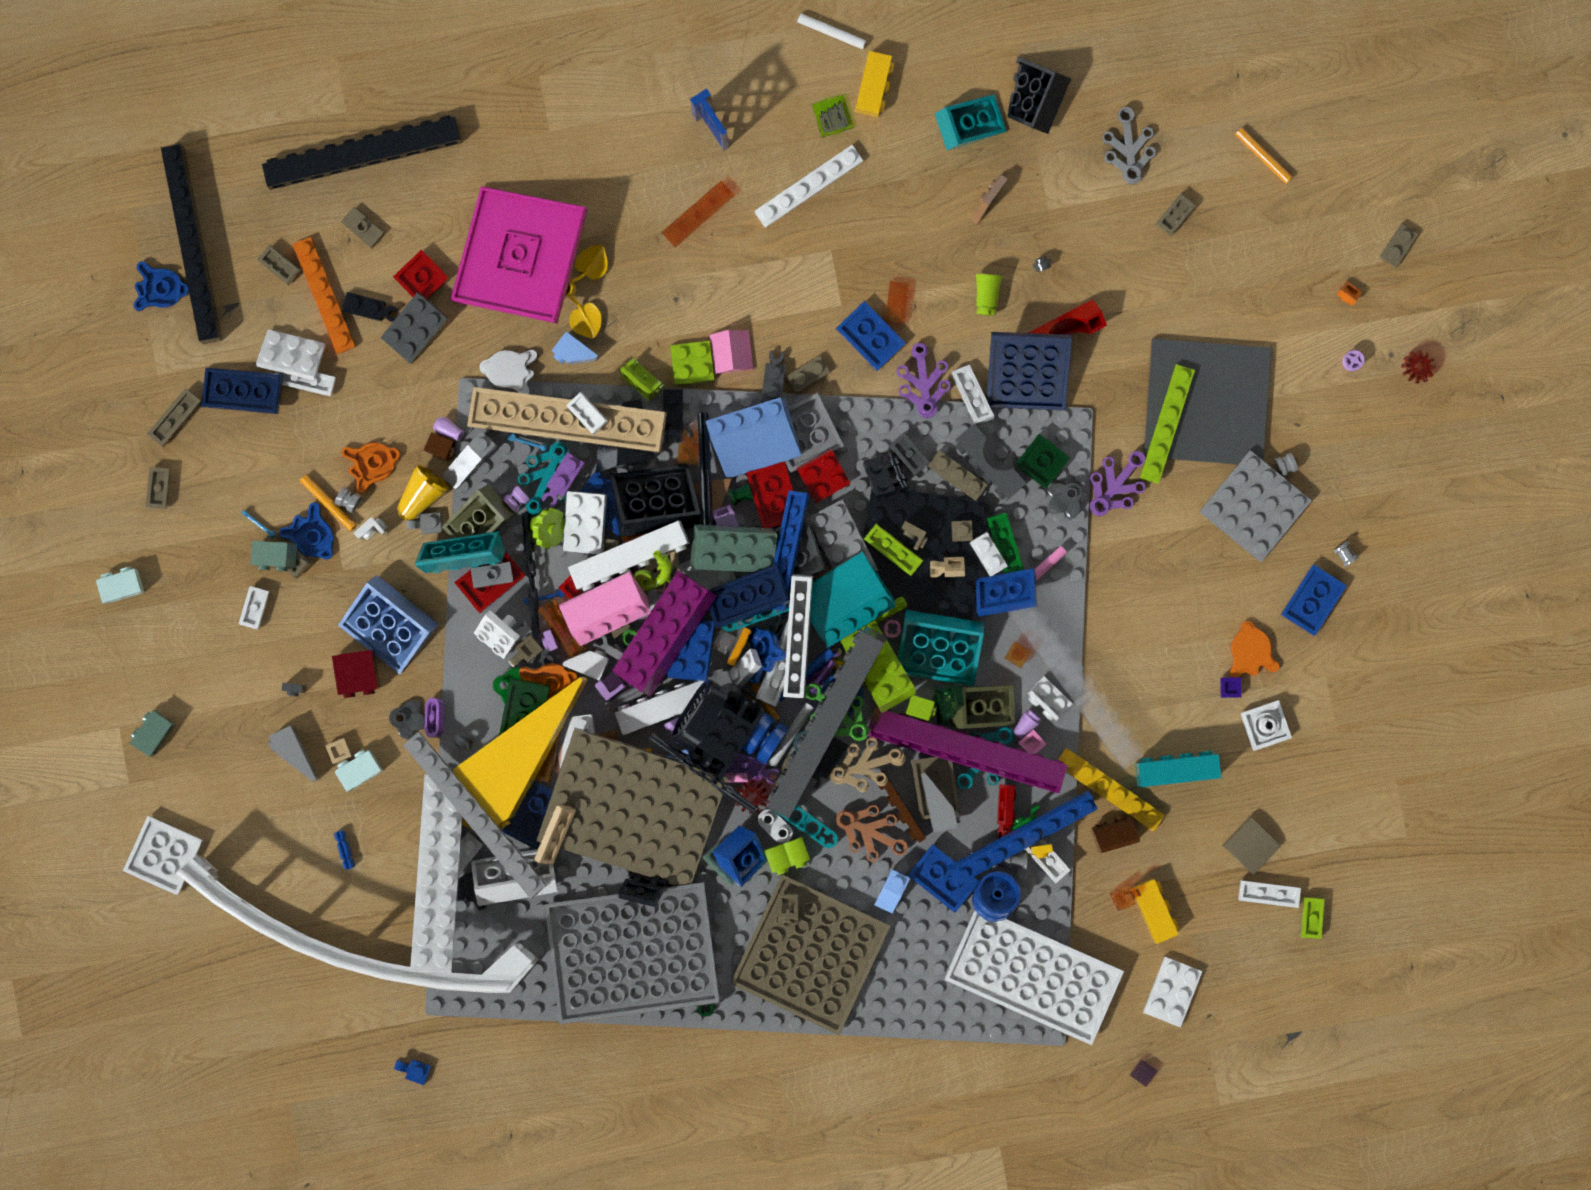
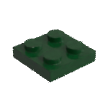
[1014,434,1070,490]

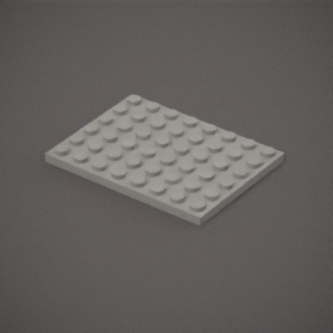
[545,882,720,1025]

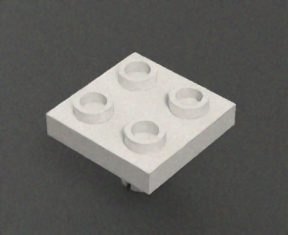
[474,610,520,659]
[1240,700,1292,751]

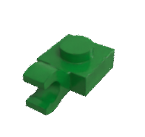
[1011,806,1044,831]

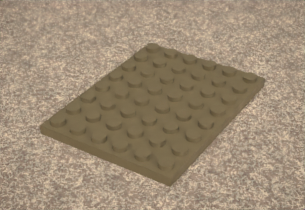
[537,728,728,886]

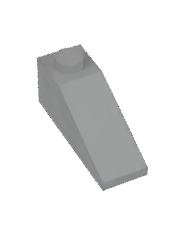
[442,431,497,490]
[268,726,319,782]
[921,773,961,833]

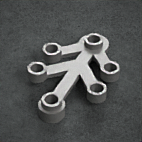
[1102,107,1156,184]

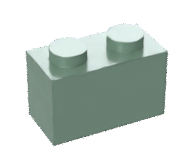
[250,541,297,572]
[130,710,176,757]

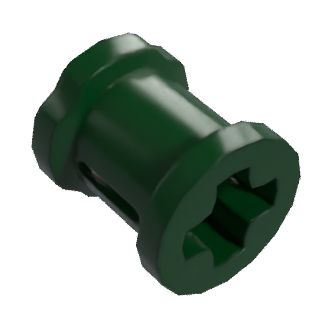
[728,483,753,506]
[697,1004,715,1017]

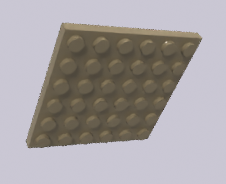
[730,874,891,1035]

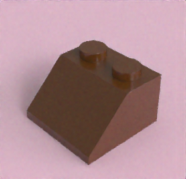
[1091,815,1140,853]

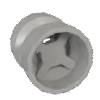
[334,486,362,513]

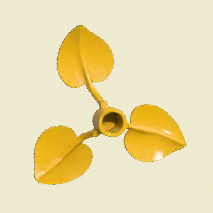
[565,245,608,339]

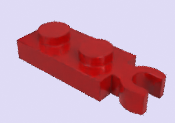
[997,784,1016,839]

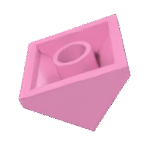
[710,330,753,374]

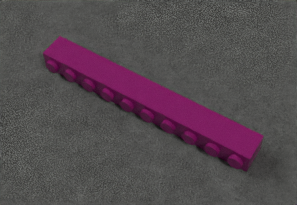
[868,707,1068,794]

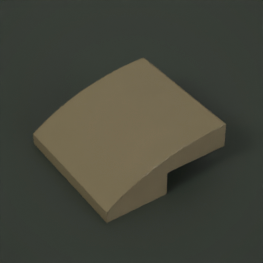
[1223,817,1281,875]

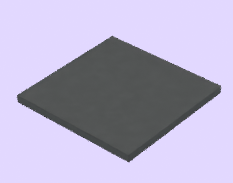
[1144,339,1271,465]

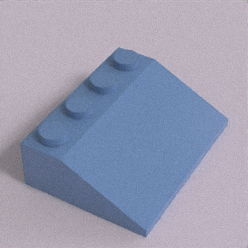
[706,397,802,479]
[338,575,439,675]

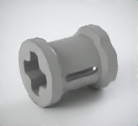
[1333,541,1359,567]

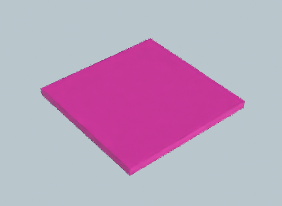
[451,186,588,324]

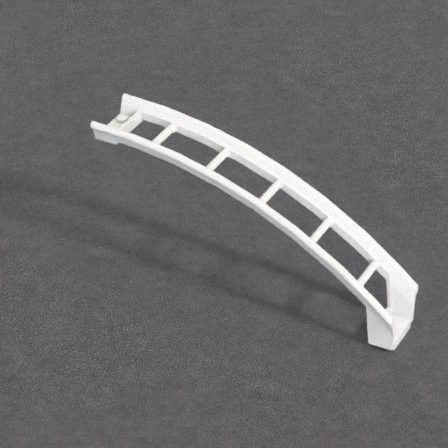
[176,855,538,993]

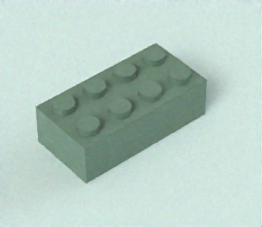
[690,525,777,572]

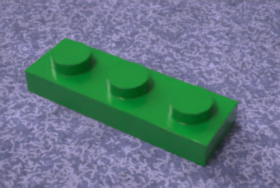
[987,513,1024,574]

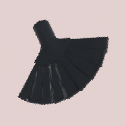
[457,872,486,911]

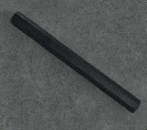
[698,412,713,525]

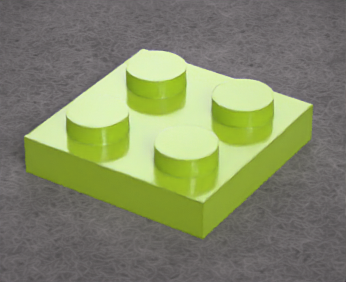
[670,341,714,386]

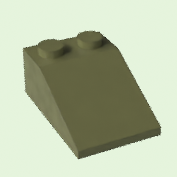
[442,484,515,538]
[950,685,1015,729]

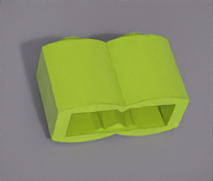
[764,837,810,875]

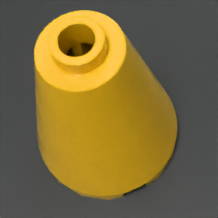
[397,464,449,521]

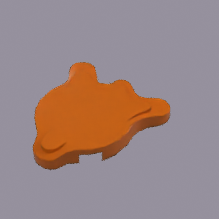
[341,442,400,494]
[1229,621,1280,678]
[519,663,578,701]

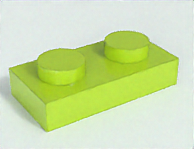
[1300,897,1325,939]

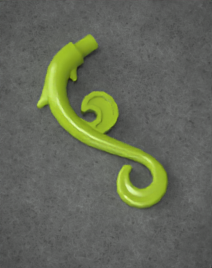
[633,550,672,592]

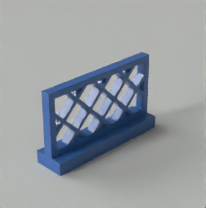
[690,88,729,150]

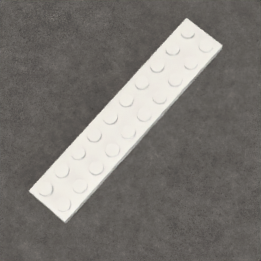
[410,774,462,973]

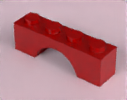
[1028,299,1107,335]

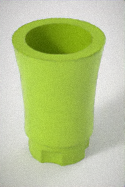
[975,274,1003,316]

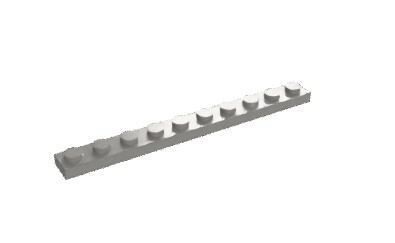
[403,732,547,899]

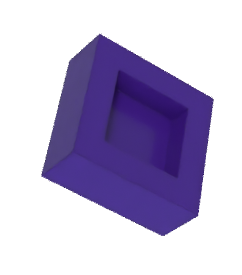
[1220,677,1241,698]

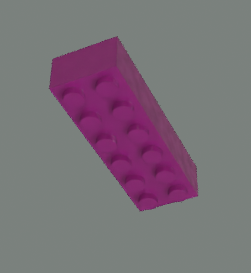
[612,571,717,696]

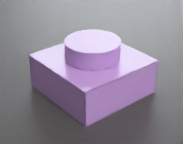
[541,630,559,652]

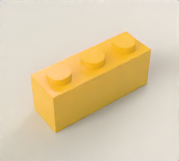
[855,51,895,117]
[1131,878,1180,944]

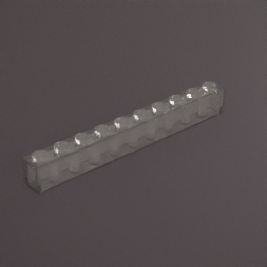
[1007,607,1144,770]

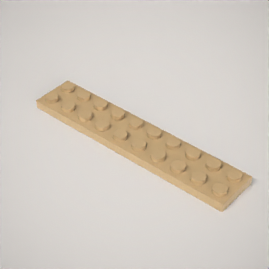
[467,387,667,453]

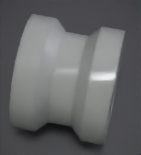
[1275,453,1298,477]

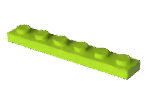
[1139,364,1195,484]

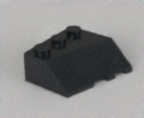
[1007,56,1071,134]
[595,399,655,474]

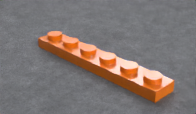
[292,237,356,354]

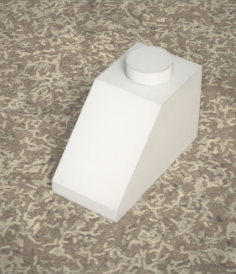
[563,649,610,681]

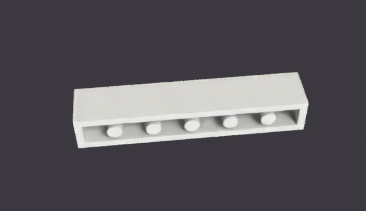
[568,521,690,592]
[783,574,813,698]
[615,668,732,735]

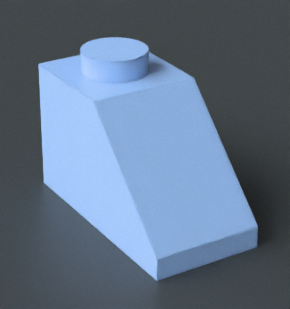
[552,332,599,365]
[874,869,910,913]

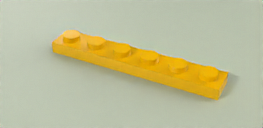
[1057,748,1165,832]

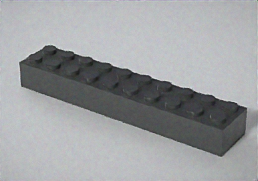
[767,626,888,819]

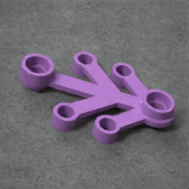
[896,343,951,418]
[1090,451,1146,516]

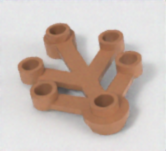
[836,805,908,862]

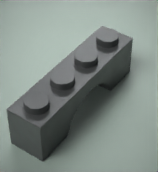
[955,424,1027,501]

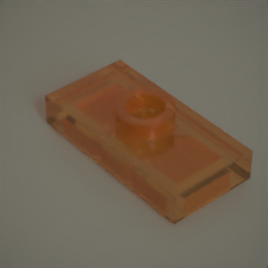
[885,281,910,324]

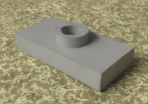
[470,562,514,588]

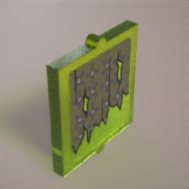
[812,95,853,138]

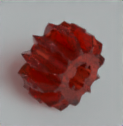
[1401,350,1436,384]
[736,780,769,814]

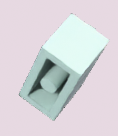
[96,567,145,604]
[334,749,383,792]

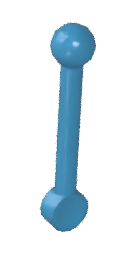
[508,433,548,451]
[241,510,276,538]

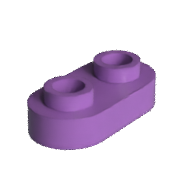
[424,698,445,738]

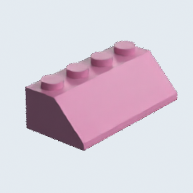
[559,572,651,646]

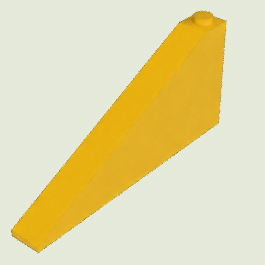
[453,677,588,830]

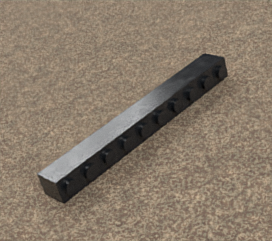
[262,115,462,190]
[161,144,222,344]

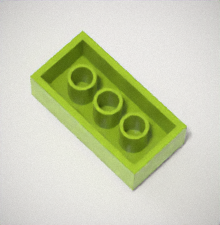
[840,621,916,713]

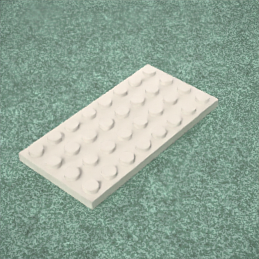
[944,910,1124,1045]

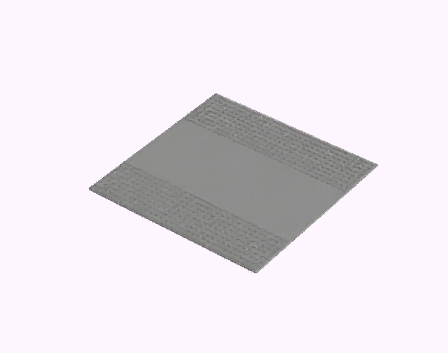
[425,378,1093,1046]

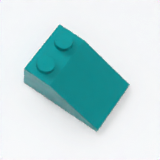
[934,94,1007,151]

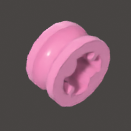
[883,620,901,638]

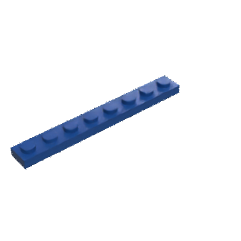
[947,791,1098,886]

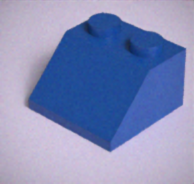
[713,825,768,887]

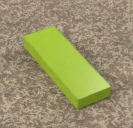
[864,524,923,576]

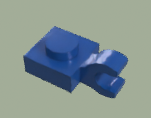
[394,1059,431,1085]

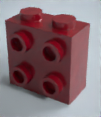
[332,649,380,698]

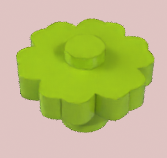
[530,508,565,549]

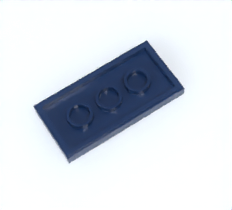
[201,367,283,415]
[708,564,790,629]

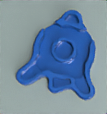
[133,261,189,311]
[279,502,334,560]
[746,626,786,684]

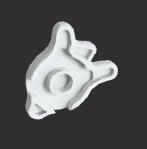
[480,350,537,394]

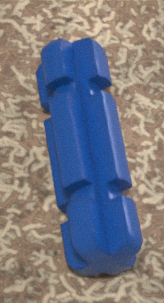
[334,830,355,870]

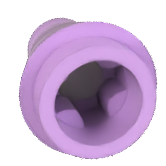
[433,417,464,441]
[1013,709,1041,739]

